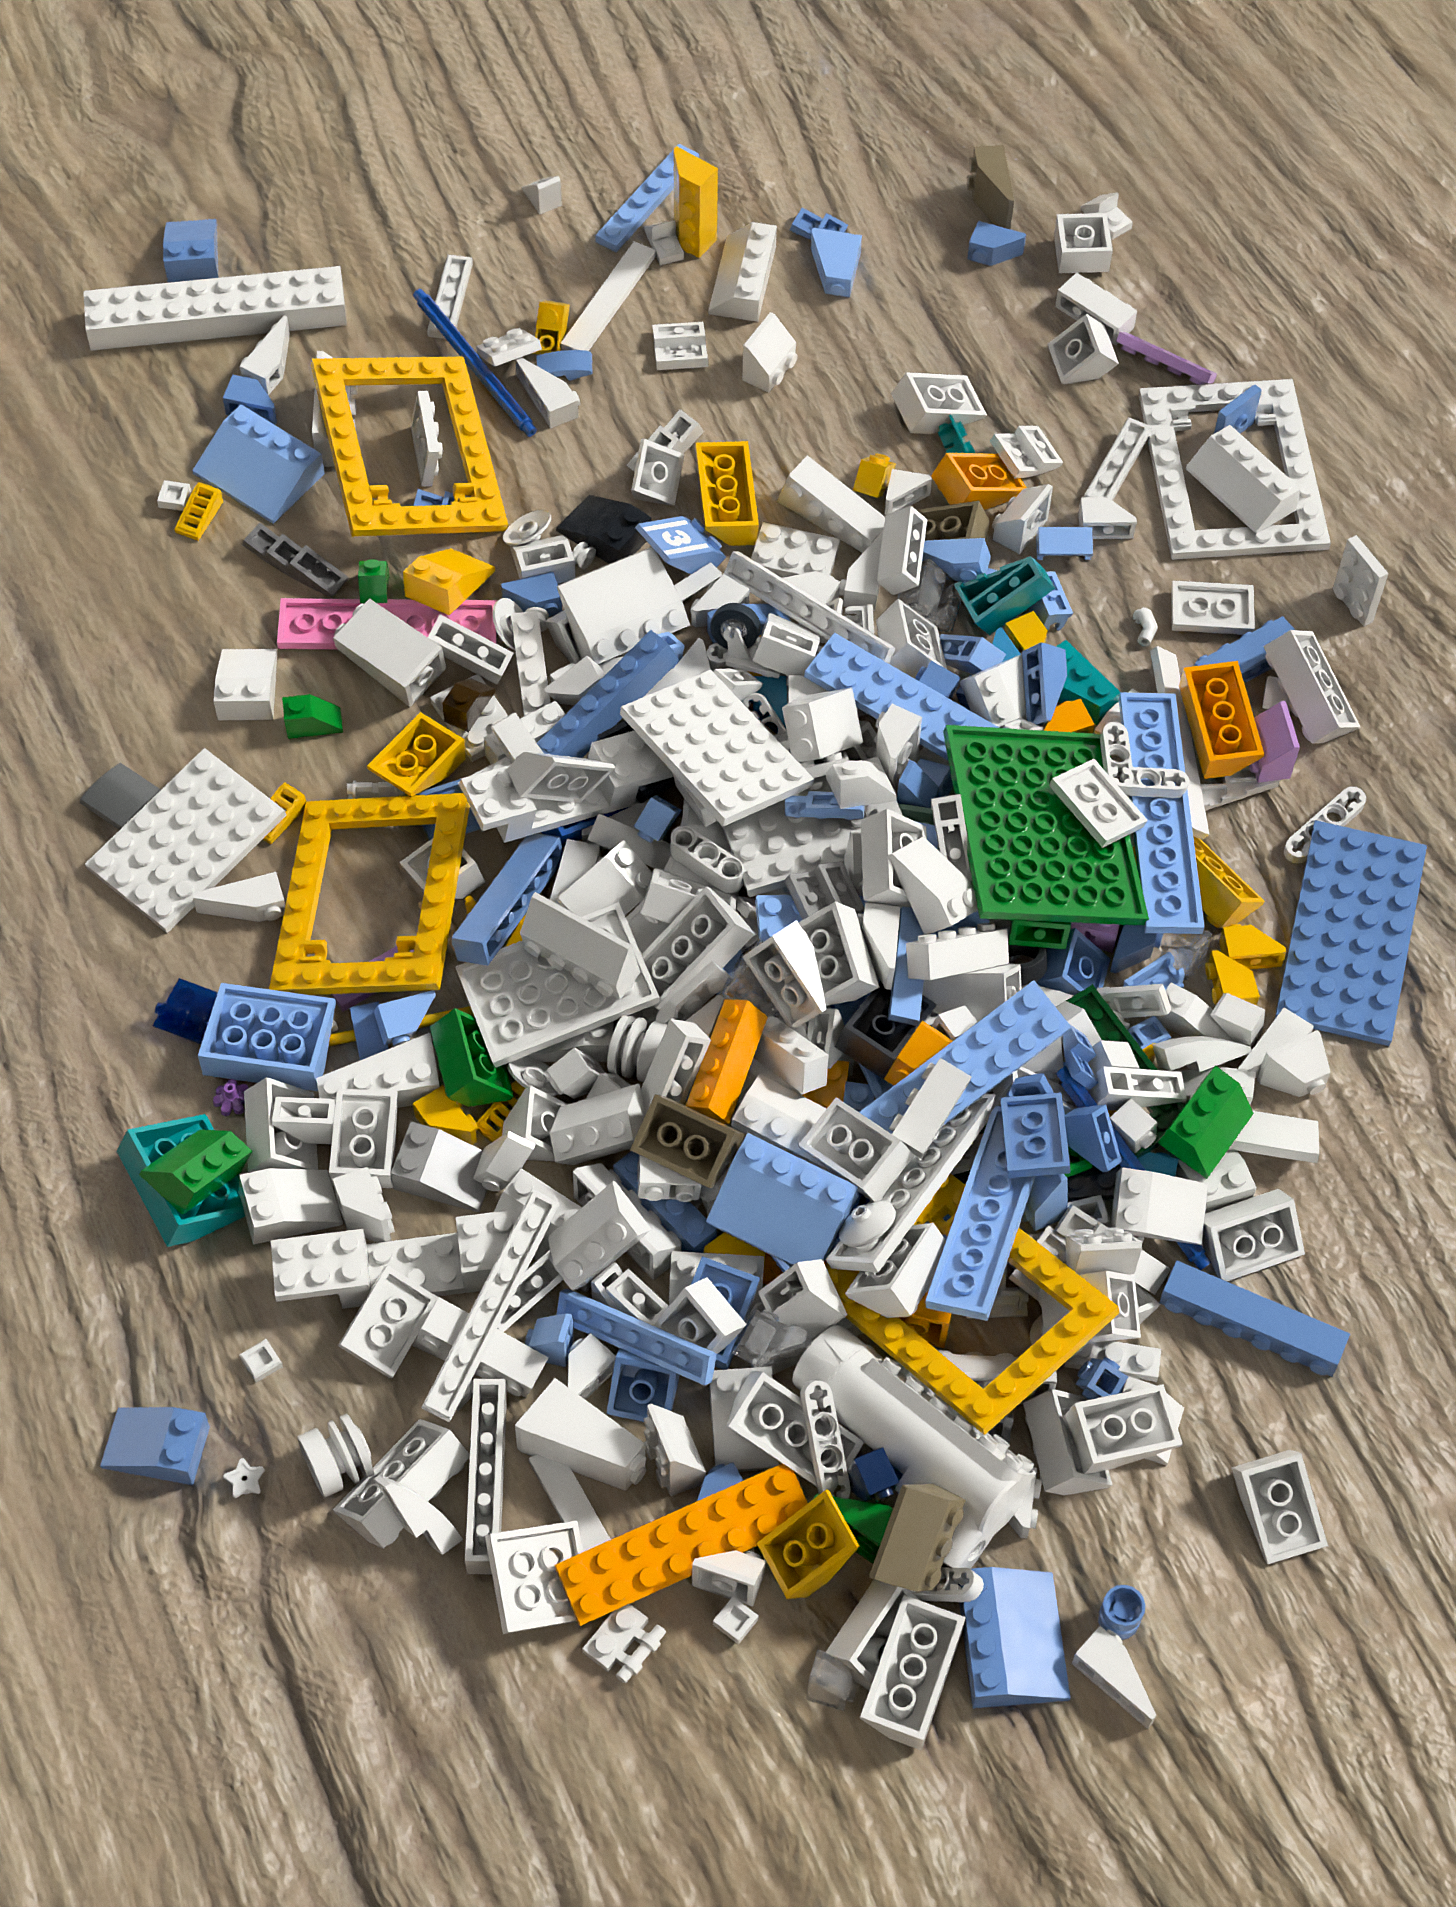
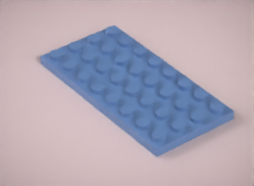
[1274,820,1427,1046]

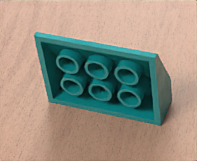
[116,1114,245,1247]

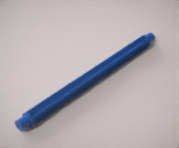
[413,289,537,437]
[1055,1066,1211,1270]

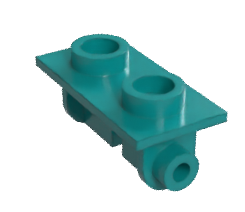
[938,414,976,453]

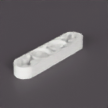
[1284,787,1366,864]
[800,1380,850,1499]

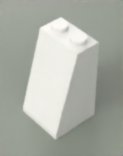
[333,599,446,707]
[922,964,1021,1022]
[515,1378,646,1491]

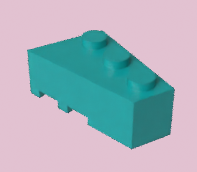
[954,556,1056,636]
[1056,640,1120,725]

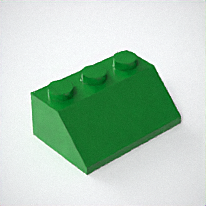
[430,1008,514,1107]
[1157,1065,1254,1179]
[139,1129,252,1215]

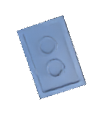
[1001,1093,1070,1179]

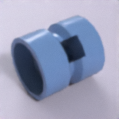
[1098,1585,1146,1640]

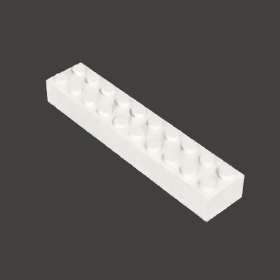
[84,266,347,351]

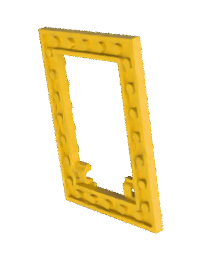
[310,357,508,537]
[269,793,470,995]
[825,1173,1119,1435]

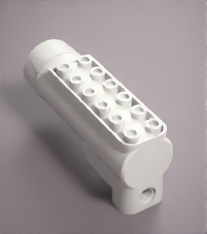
[793,1325,1036,1569]

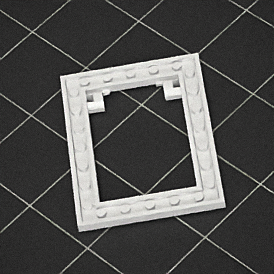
[1139,379,1331,560]

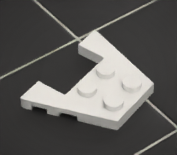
[1189,725,1280,811]

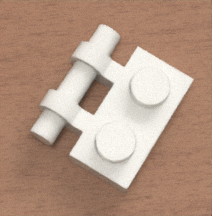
[582,1604,666,1684]

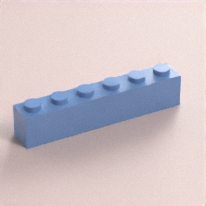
[537,630,680,758]
[451,833,563,966]
[1159,1260,1350,1377]

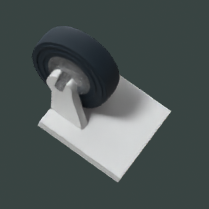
[710,603,781,678]

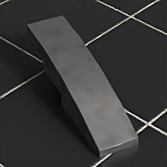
[242,523,349,598]

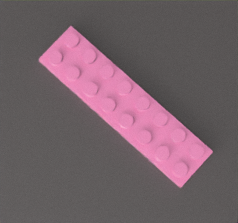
[277,598,498,650]

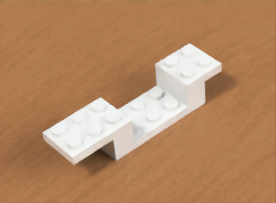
[460,731,673,843]
[271,1209,518,1309]

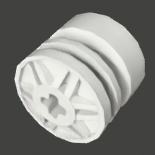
[607,1015,667,1082]
[297,1414,374,1498]

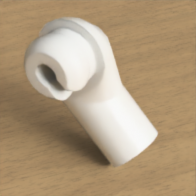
[1133,607,1158,646]

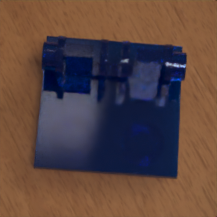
[152,978,218,1044]

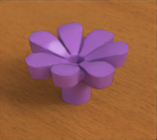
[213,1079,249,1116]

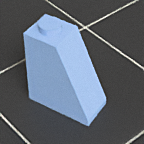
[811,227,862,297]

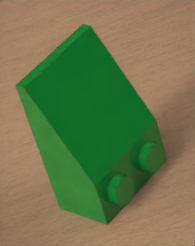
[813,1494,893,1564]

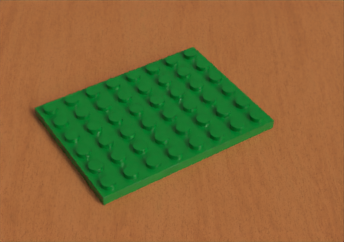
[943,725,1149,926]

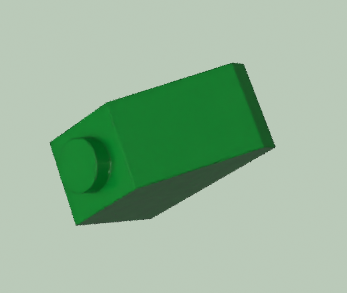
[358,559,389,603]
[282,694,343,739]
[1008,920,1071,949]

